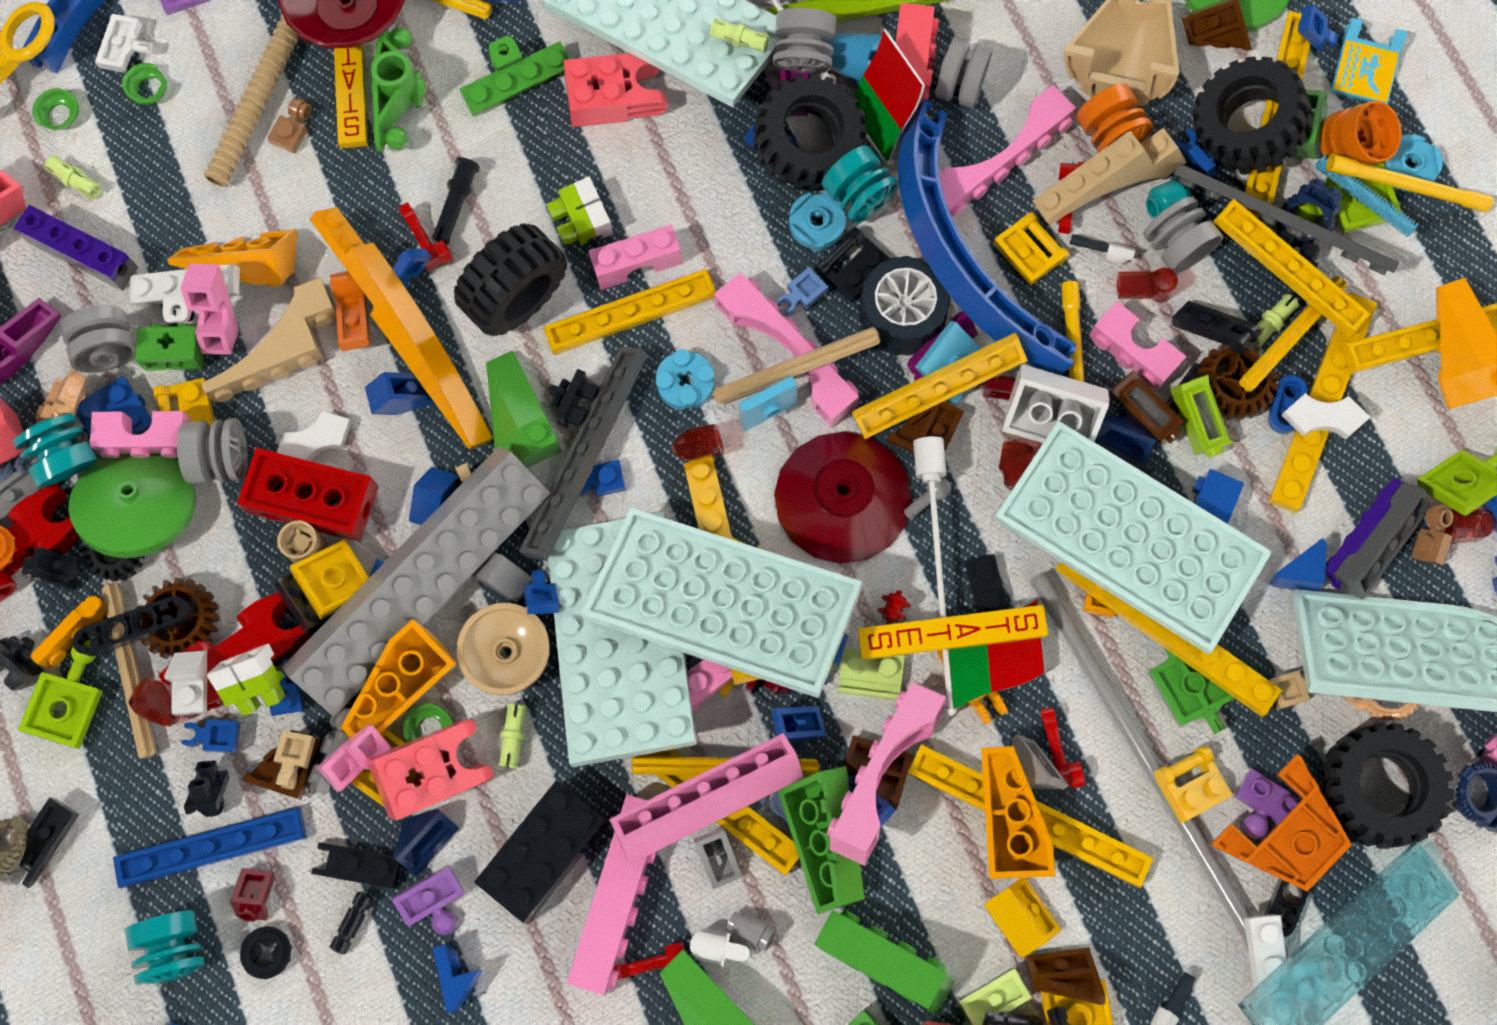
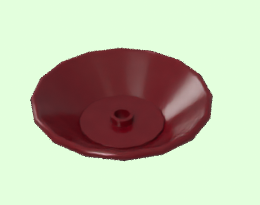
[278,0,405,49]
[774,431,912,564]

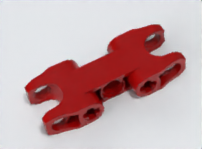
[0,484,79,602]
[158,592,318,719]

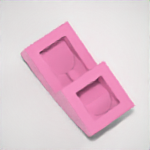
[317,724,391,791]

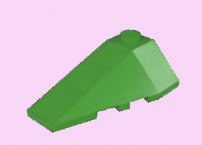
[486,350,562,468]
[659,949,755,1025]

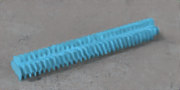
[1315,154,1418,237]

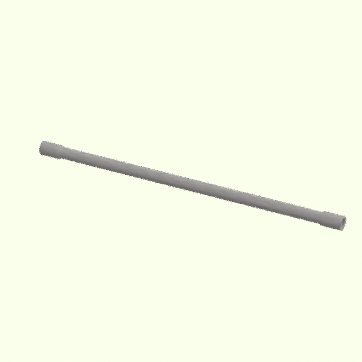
[1030,572,1250,947]

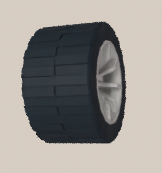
[859,256,950,356]

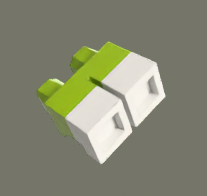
[546,176,613,246]
[206,643,285,716]

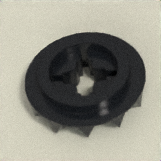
[240,926,293,979]

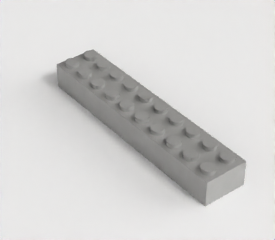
[281,446,550,717]

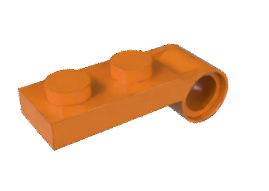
[330,271,370,352]

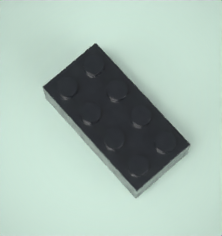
[474,780,609,924]

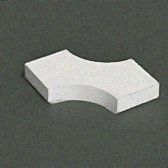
[1282,393,1370,439]
[277,411,352,461]

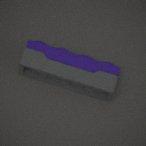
[13,205,138,291]
[1325,478,1432,600]

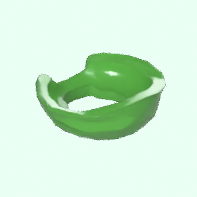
[122,63,167,105]
[32,88,79,130]
[402,703,453,741]

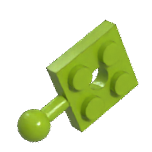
[1294,163,1402,234]
[1417,446,1497,516]
[18,641,103,750]

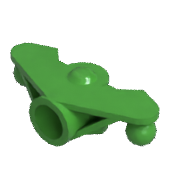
[371,27,426,152]

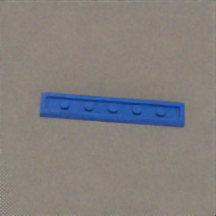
[113,807,307,889]

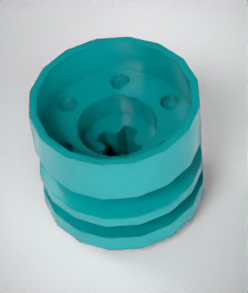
[822,145,900,224]
[12,414,98,489]
[124,910,205,985]

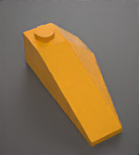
[167,229,298,287]
[1436,278,1497,409]
[341,618,457,738]
[981,746,1055,879]

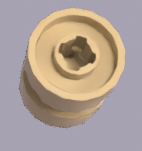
[277,520,328,563]

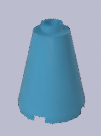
[825,33,882,85]

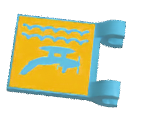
[1330,18,1408,104]

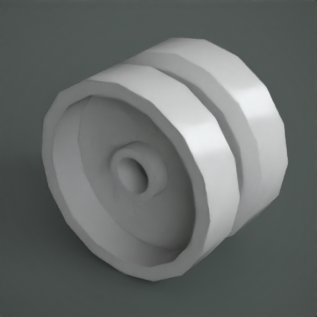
[935,36,993,109]
[59,305,136,373]

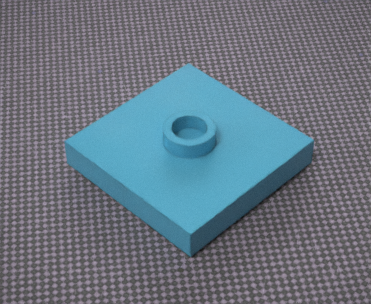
[915,321,981,405]
[739,376,797,432]

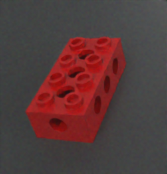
[236,448,379,543]

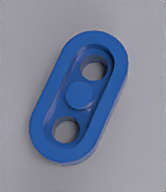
[1268,375,1308,434]

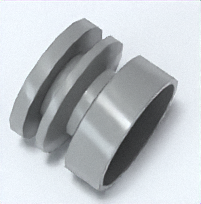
[773,8,836,73]
[1143,197,1224,275]
[177,418,248,485]

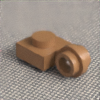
[267,98,312,153]
[1411,505,1453,566]

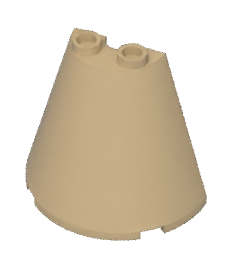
[1064,0,1179,107]

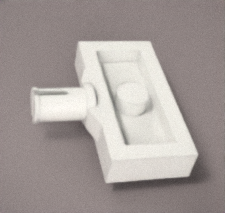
[95,14,153,73]

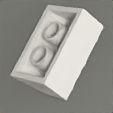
[1002,364,1109,443]

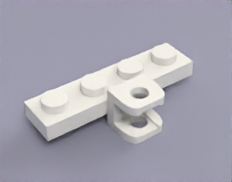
[130,264,240,327]
[1244,914,1323,1025]

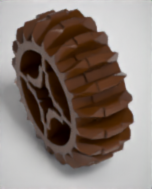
[1197,344,1279,421]
[137,578,221,659]

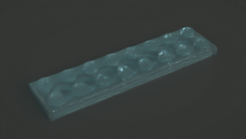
[1237,842,1460,1025]

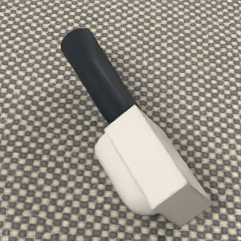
[1070,234,1135,264]
[1150,972,1195,1025]

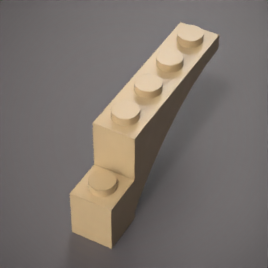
[1032,128,1186,226]
[201,277,336,403]

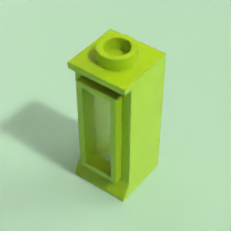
[1170,375,1233,458]

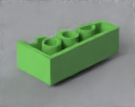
[778,766,865,914]
[814,909,955,1016]

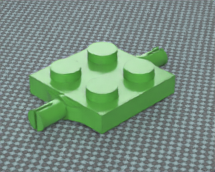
[1148,647,1235,735]

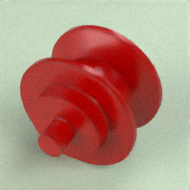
[877,590,911,625]

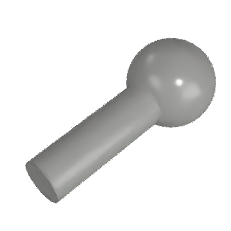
[904,477,951,519]

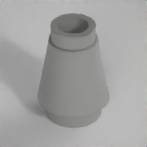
[727,911,777,952]

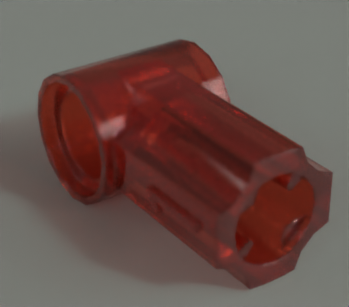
[1116,267,1178,303]

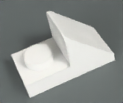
[164,651,207,716]

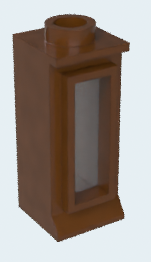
[1111,370,1184,446]

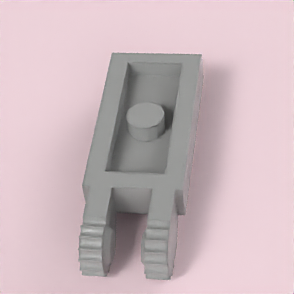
[307,707,351,795]

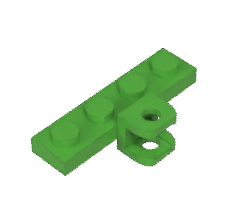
[459,36,569,116]

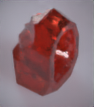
[671,424,724,462]
[999,441,1033,491]
[1444,509,1495,544]
[128,676,181,727]

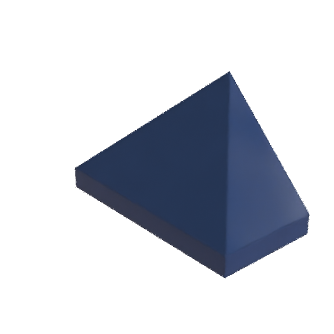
[1095,415,1157,465]
[393,808,459,876]

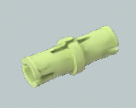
[710,18,770,53]
[44,155,101,200]
[1250,294,1299,348]
[498,704,527,769]

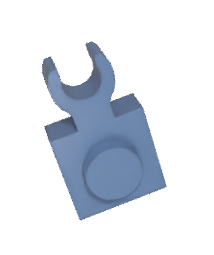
[776,267,828,317]

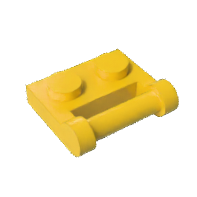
[993,212,1071,286]
[153,378,215,427]
[1154,745,1233,824]

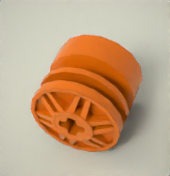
[1076,83,1154,153]
[1319,101,1402,165]

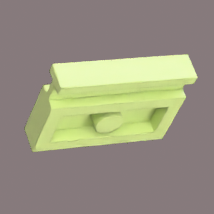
[838,648,905,701]

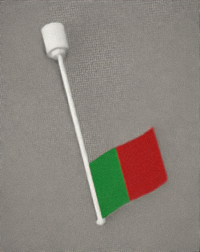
[757,0,925,169]
[913,437,1044,716]

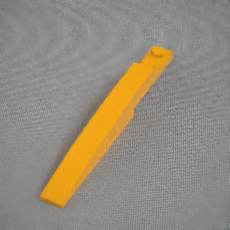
[310,207,493,450]

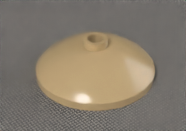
[456,603,550,696]

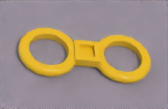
[0,2,55,84]

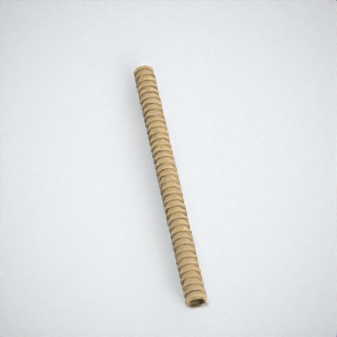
[203,15,300,187]

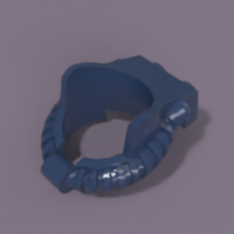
[1277,178,1343,249]
[1451,761,1497,833]

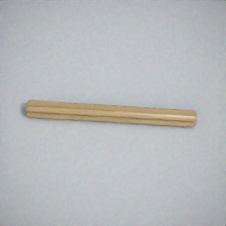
[713,327,880,405]
[102,583,157,759]

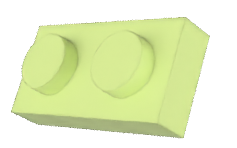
[958,968,1032,1025]

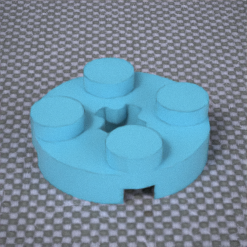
[1381,134,1443,192]
[789,192,846,252]
[656,349,714,410]

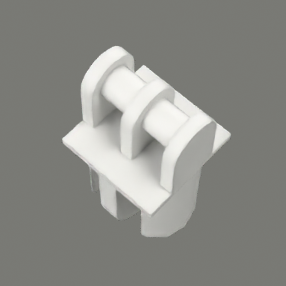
[690,930,750,967]

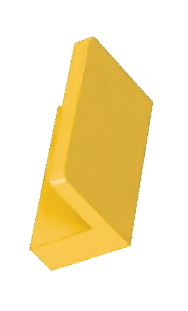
[984,878,1062,958]

